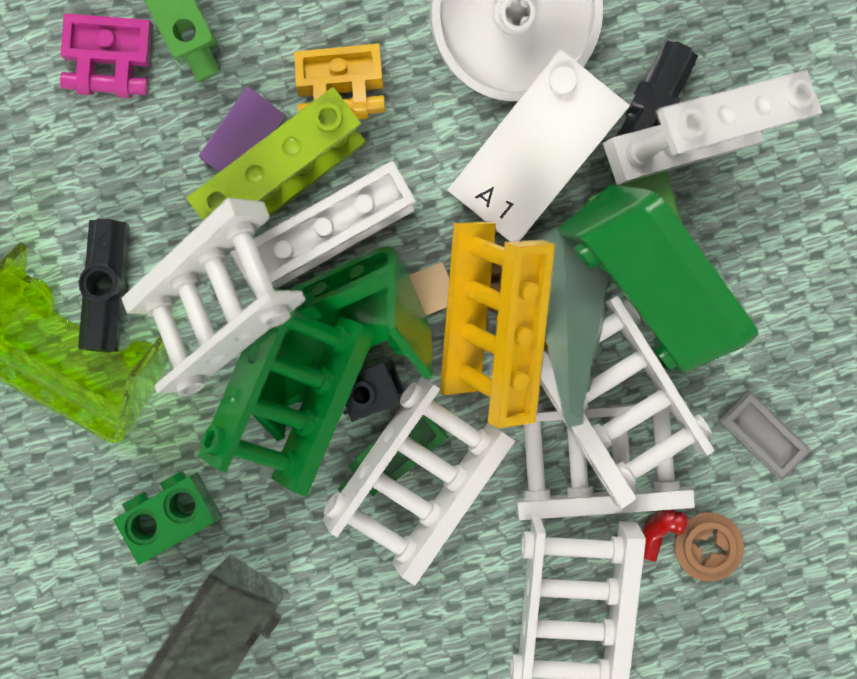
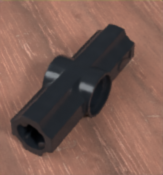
[606,40,698,158]
[78,218,129,353]

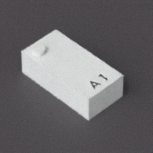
[447,49,630,242]

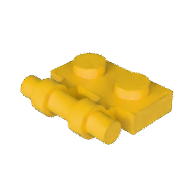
[294,43,386,120]

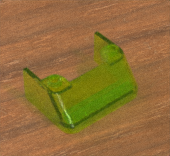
[0,242,169,443]

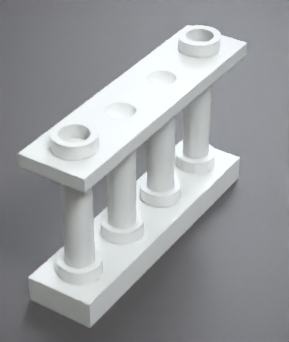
[603,70,822,185]
[230,160,416,293]
[121,198,305,396]
[540,296,715,508]
[322,376,515,585]
[515,395,695,520]
[510,516,646,679]

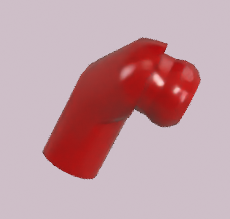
[642,509,688,562]

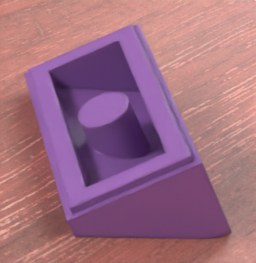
[199,87,287,172]

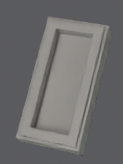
[717,390,811,481]

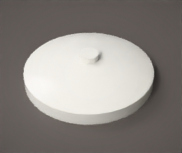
[429,0,603,101]

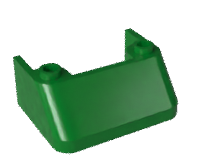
[557,184,759,373]
[251,246,433,442]

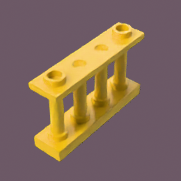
[440,221,555,428]

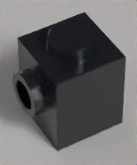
[343,360,405,422]

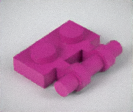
[60,13,154,98]

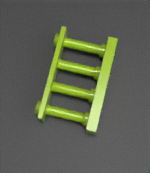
[186,87,367,221]

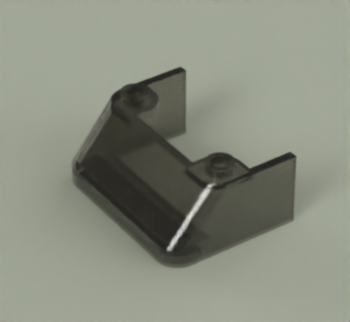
[140,554,288,679]

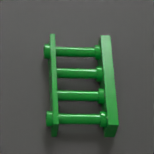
[198,287,377,497]

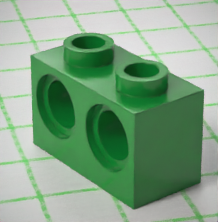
[113,470,222,565]

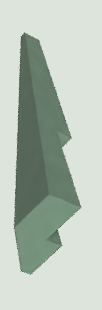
[523,226,612,428]

